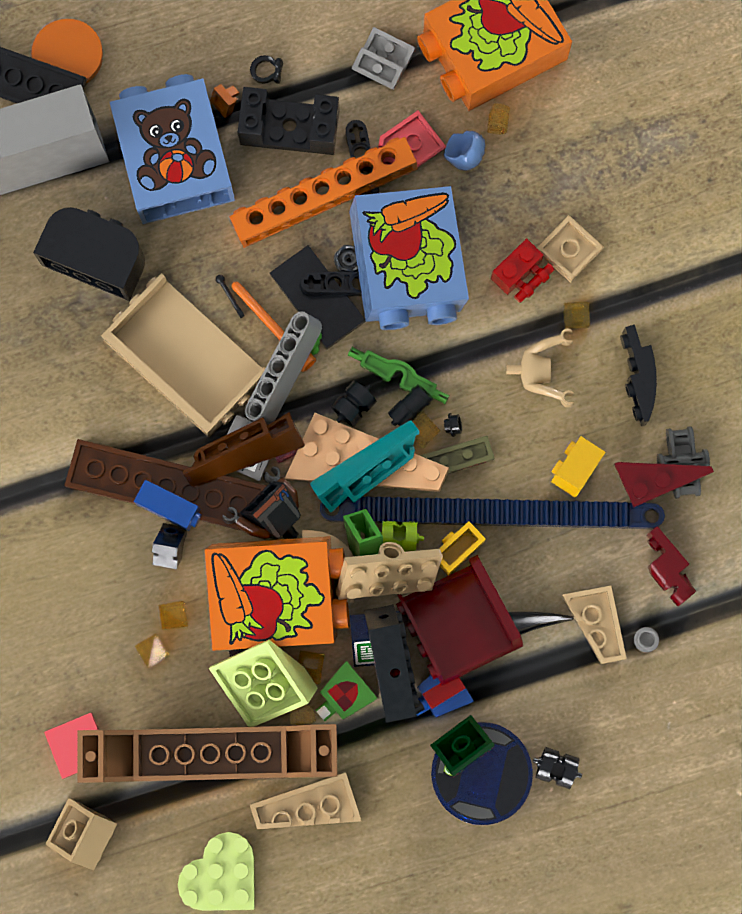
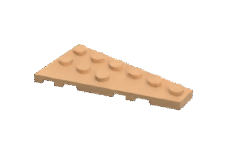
[285,413,449,492]

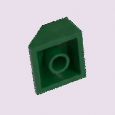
[430,715,495,777]

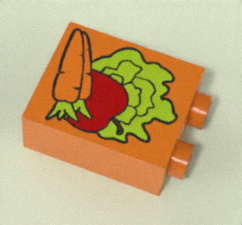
[417,0,572,111]
[205,536,349,651]

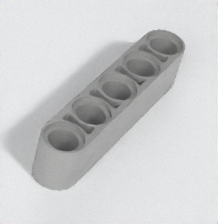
[245,311,322,425]

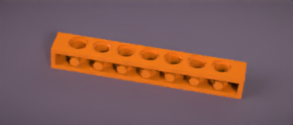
[229,137,418,248]

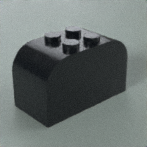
[33,207,145,301]

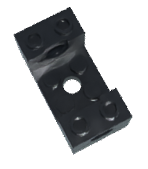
[237,87,340,155]

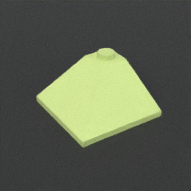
[209,640,318,727]

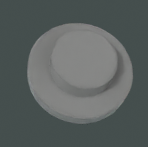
[634,627,659,652]

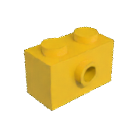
[551,436,606,498]
[439,521,486,576]

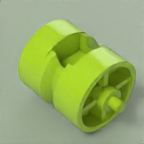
[381,521,424,552]

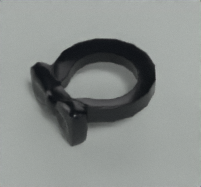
[250,55,283,84]

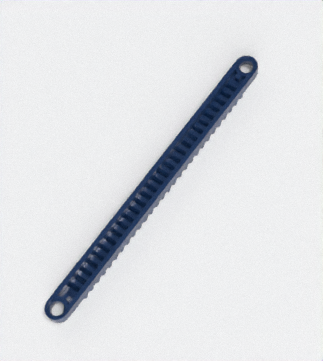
[320,496,665,529]

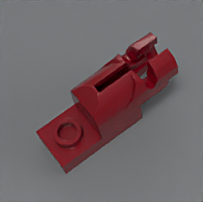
[646,526,696,607]

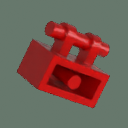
[491,238,555,303]

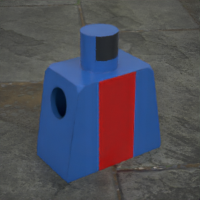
[415,675,474,718]

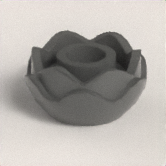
[334,245,358,272]

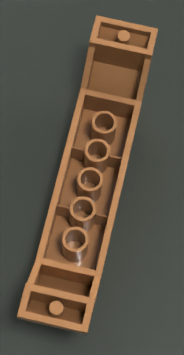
[77,724,338,783]

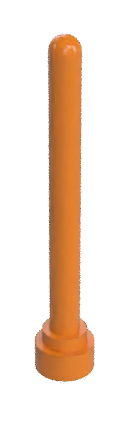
[232,281,317,373]

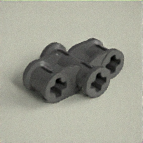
[657,426,710,499]

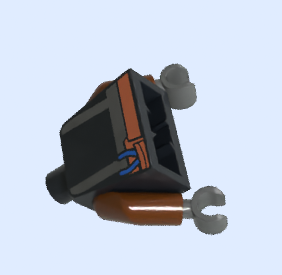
[222,466,301,540]

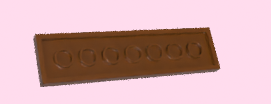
[64,439,266,532]

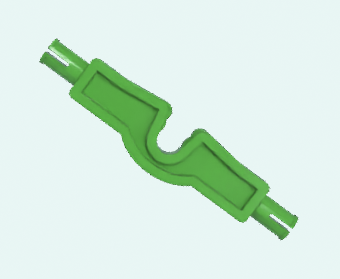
[348,346,450,404]

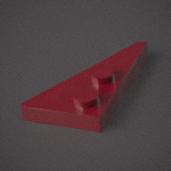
[614,462,714,508]

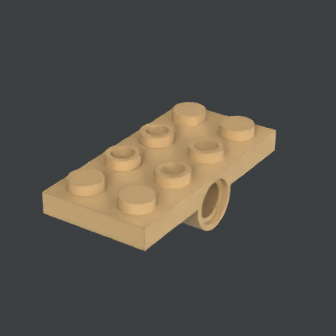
[336,542,443,600]

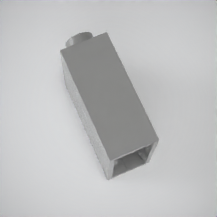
[0,84,109,195]

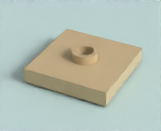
[537,215,604,283]

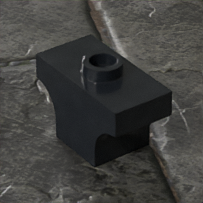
[152,523,187,569]

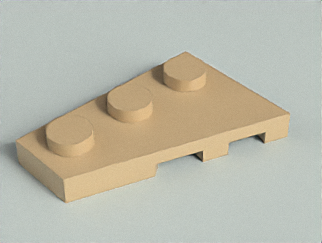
[562,586,626,664]

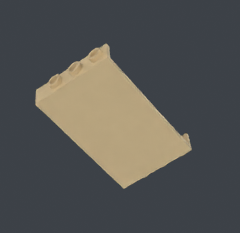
[101,273,265,437]

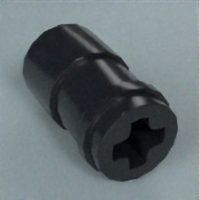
[388,384,433,426]

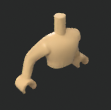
[506,328,574,407]

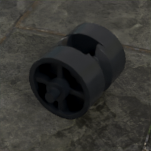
[331,380,377,427]
[533,747,582,790]

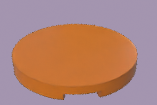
[31,19,103,83]

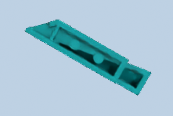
[310,420,420,512]

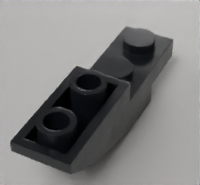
[620,324,657,426]

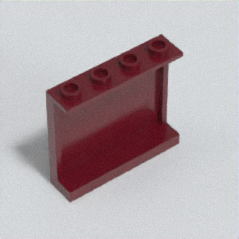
[396,555,523,686]

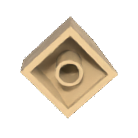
[46,798,117,870]

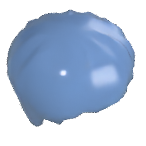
[444,131,485,171]

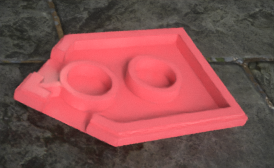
[378,110,446,175]

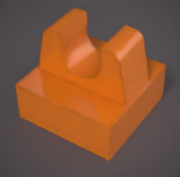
[210,84,240,118]

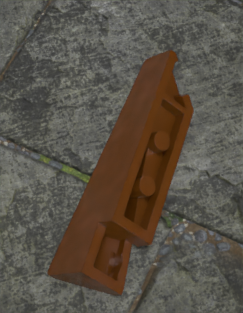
[183,413,305,486]

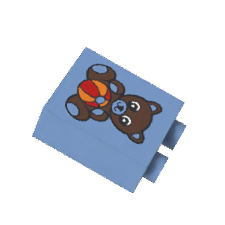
[110,74,235,224]

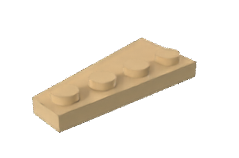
[250,773,362,829]

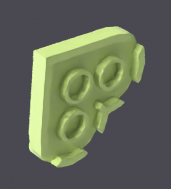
[178,832,255,911]

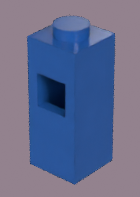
[134,480,202,531]

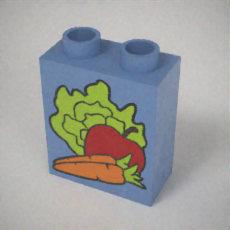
[349,186,469,330]

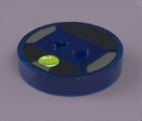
[431,722,533,825]

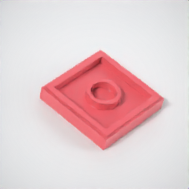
[44,713,99,779]

